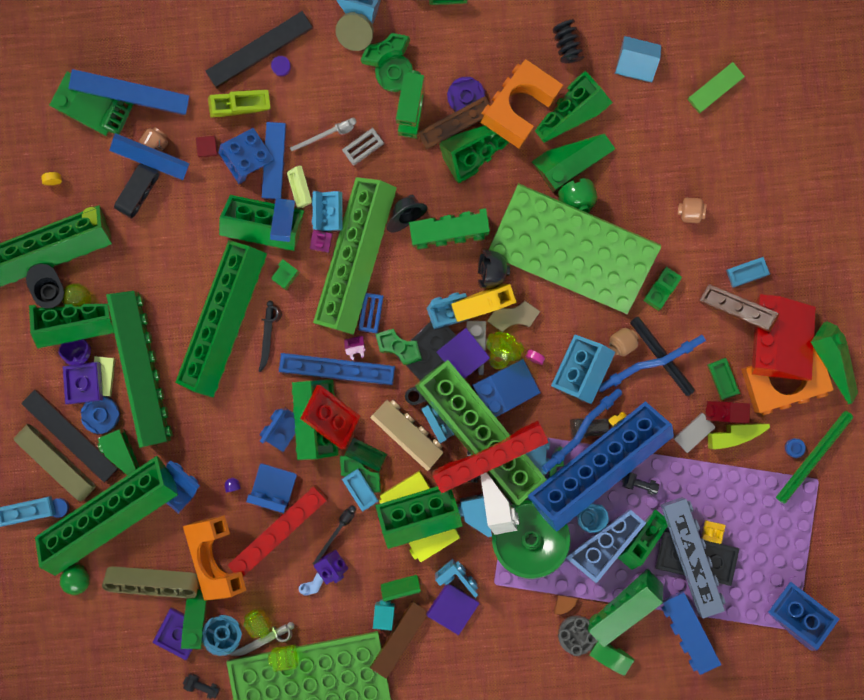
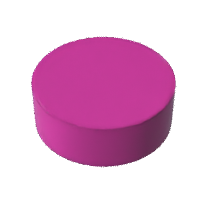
[525,350,545,365]

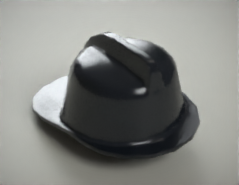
[386,195,428,233]
[26,264,64,309]

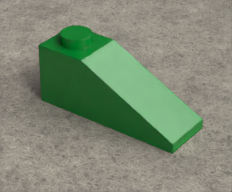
[98,429,140,475]
[618,509,668,570]
[181,589,207,649]

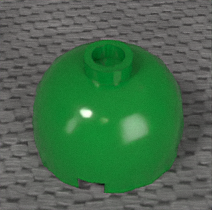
[558,178,598,213]

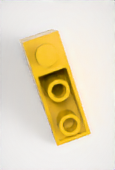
[451,284,516,322]

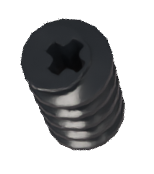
[552,19,584,64]

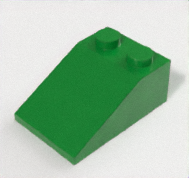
[49,71,124,136]

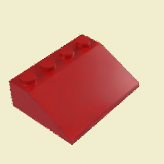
[752,294,816,381]

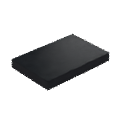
[396,321,456,381]

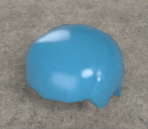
[577,503,609,533]

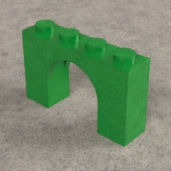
[396,70,425,139]

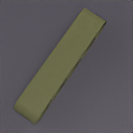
[14,424,96,502]
[102,566,199,598]

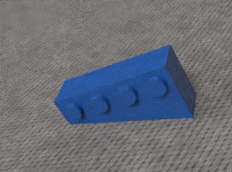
[661,591,721,675]

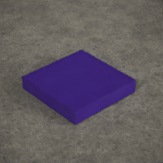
[437,328,490,379]
[63,362,103,404]
[426,583,479,635]
[152,607,193,660]

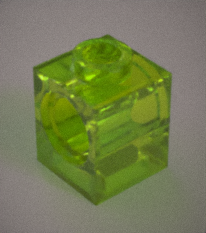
[268,645,299,672]

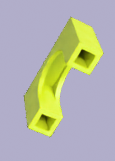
[379,470,460,562]

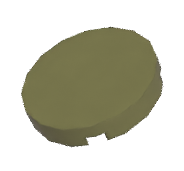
[335,12,374,51]

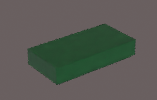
[345,438,388,472]

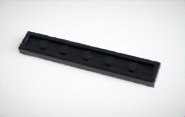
[206,11,313,89]
[21,390,119,482]

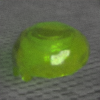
[62,283,91,307]

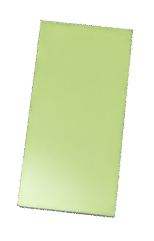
[287,166,312,209]
[94,356,115,396]

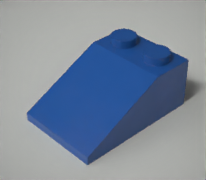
[473,359,540,417]
[767,582,839,651]

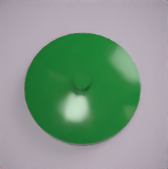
[492,500,571,579]

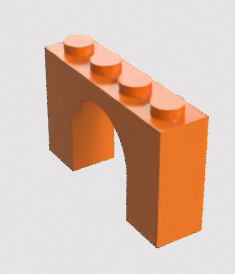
[481,59,563,148]
[741,349,834,415]
[183,515,247,601]

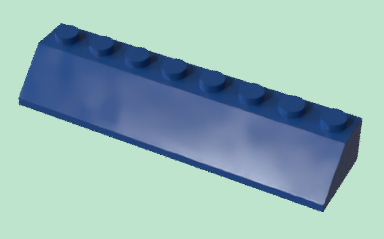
[528,401,674,532]

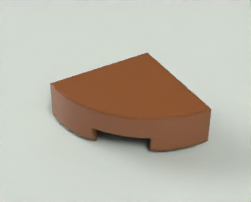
[554,595,577,614]

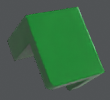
[271,259,300,290]

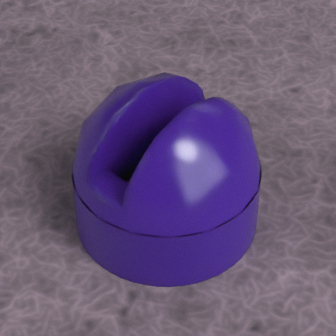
[225,478,241,493]

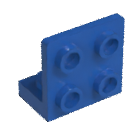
[218,128,273,184]
[259,407,295,452]
[166,460,200,514]
[246,463,297,513]

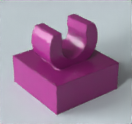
[310,230,333,253]
[344,336,365,360]

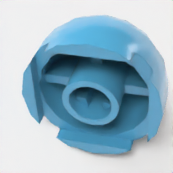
[202,615,242,656]

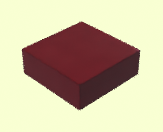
[196,135,218,158]

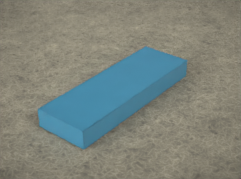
[0,496,55,527]

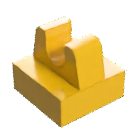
[701,520,726,544]

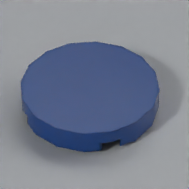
[81,396,120,434]

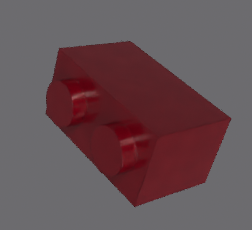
[706,401,750,423]

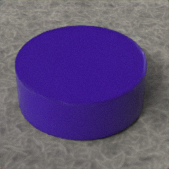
[271,56,291,77]

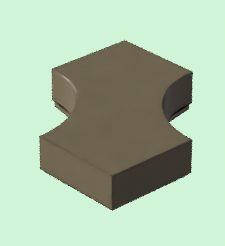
[487,301,540,332]

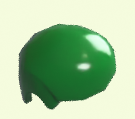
[60,564,90,595]

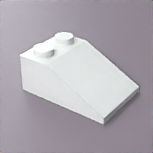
[481,472,519,535]

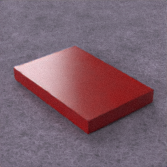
[300,385,360,449]

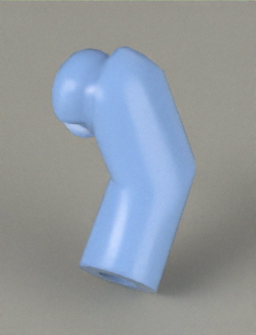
[299,572,323,595]

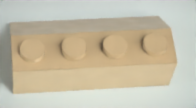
[370,399,443,471]

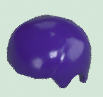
[58,339,91,366]

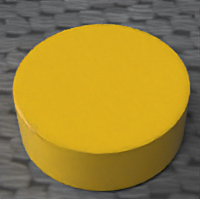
[41,172,62,185]

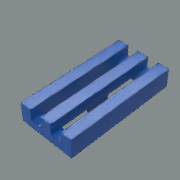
[358,293,384,333]

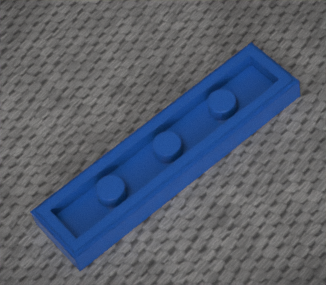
[262,122,286,200]
[109,133,190,180]

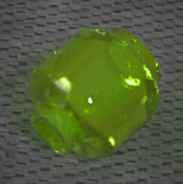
[243,609,272,639]

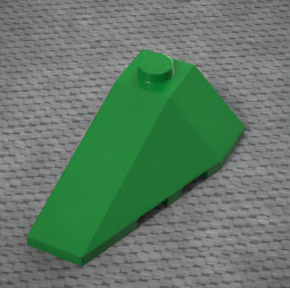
[535,71,613,142]
[439,126,510,184]
[531,134,615,193]
[811,321,858,405]

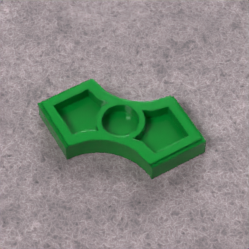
[361,33,410,67]
[375,329,422,366]
[340,456,381,493]

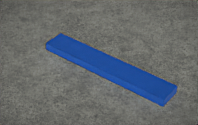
[69,69,189,115]
[279,353,395,385]

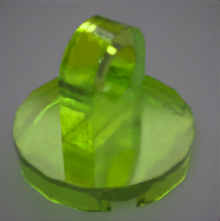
[486,332,524,369]

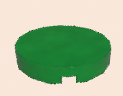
[375,55,413,92]

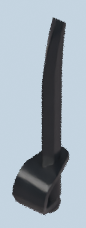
[258,300,282,372]
[312,505,356,565]

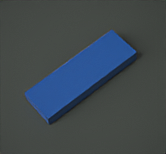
[270,198,295,242]

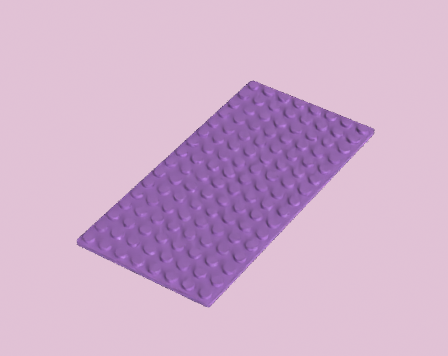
[494,438,819,629]

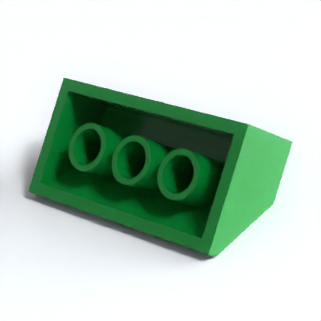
[219,195,304,251]
[292,379,339,460]
[375,486,463,549]

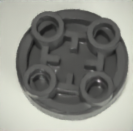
[558,615,597,656]

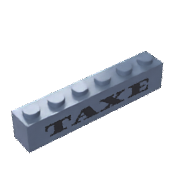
[660,497,726,618]

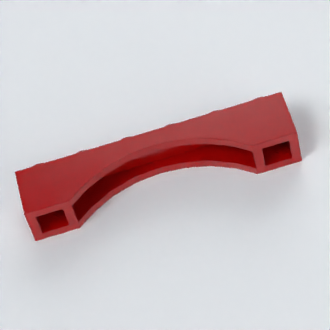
[433,421,549,494]
[227,484,328,577]

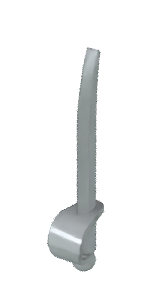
[290,118,357,151]
[228,622,294,656]

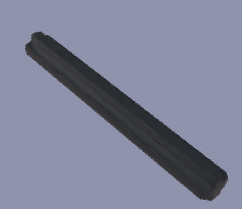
[630,317,695,396]

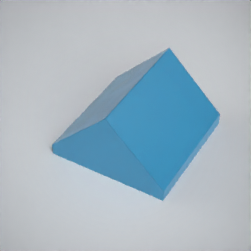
[615,36,661,83]

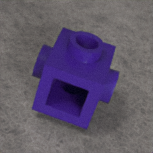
[313,550,349,585]

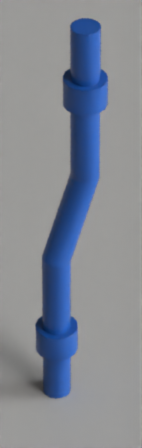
[599,335,706,392]
[542,389,622,473]

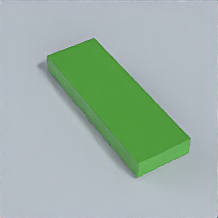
[687,62,745,114]

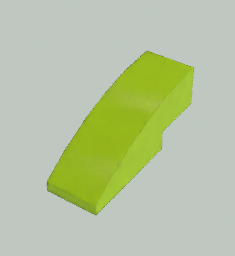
[208,90,271,118]
[708,423,770,449]

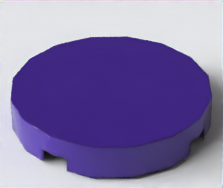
[447,77,485,112]

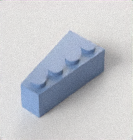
[567,509,646,583]

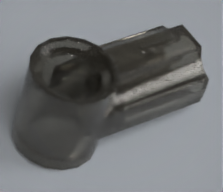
[570,418,609,439]

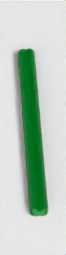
[776,411,854,504]

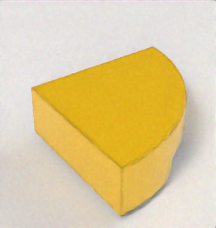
[609,412,627,428]

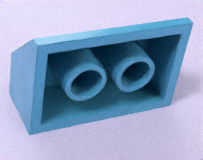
[551,335,615,404]

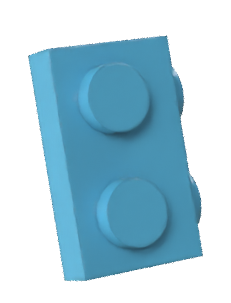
[312,191,343,232]
[427,292,470,329]

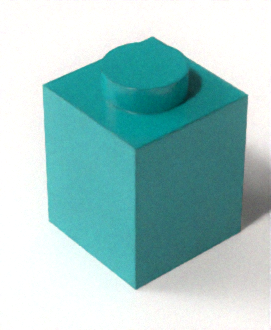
[373,599,395,630]

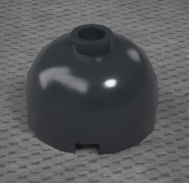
[478,250,510,289]

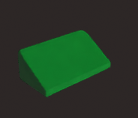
[381,575,421,602]

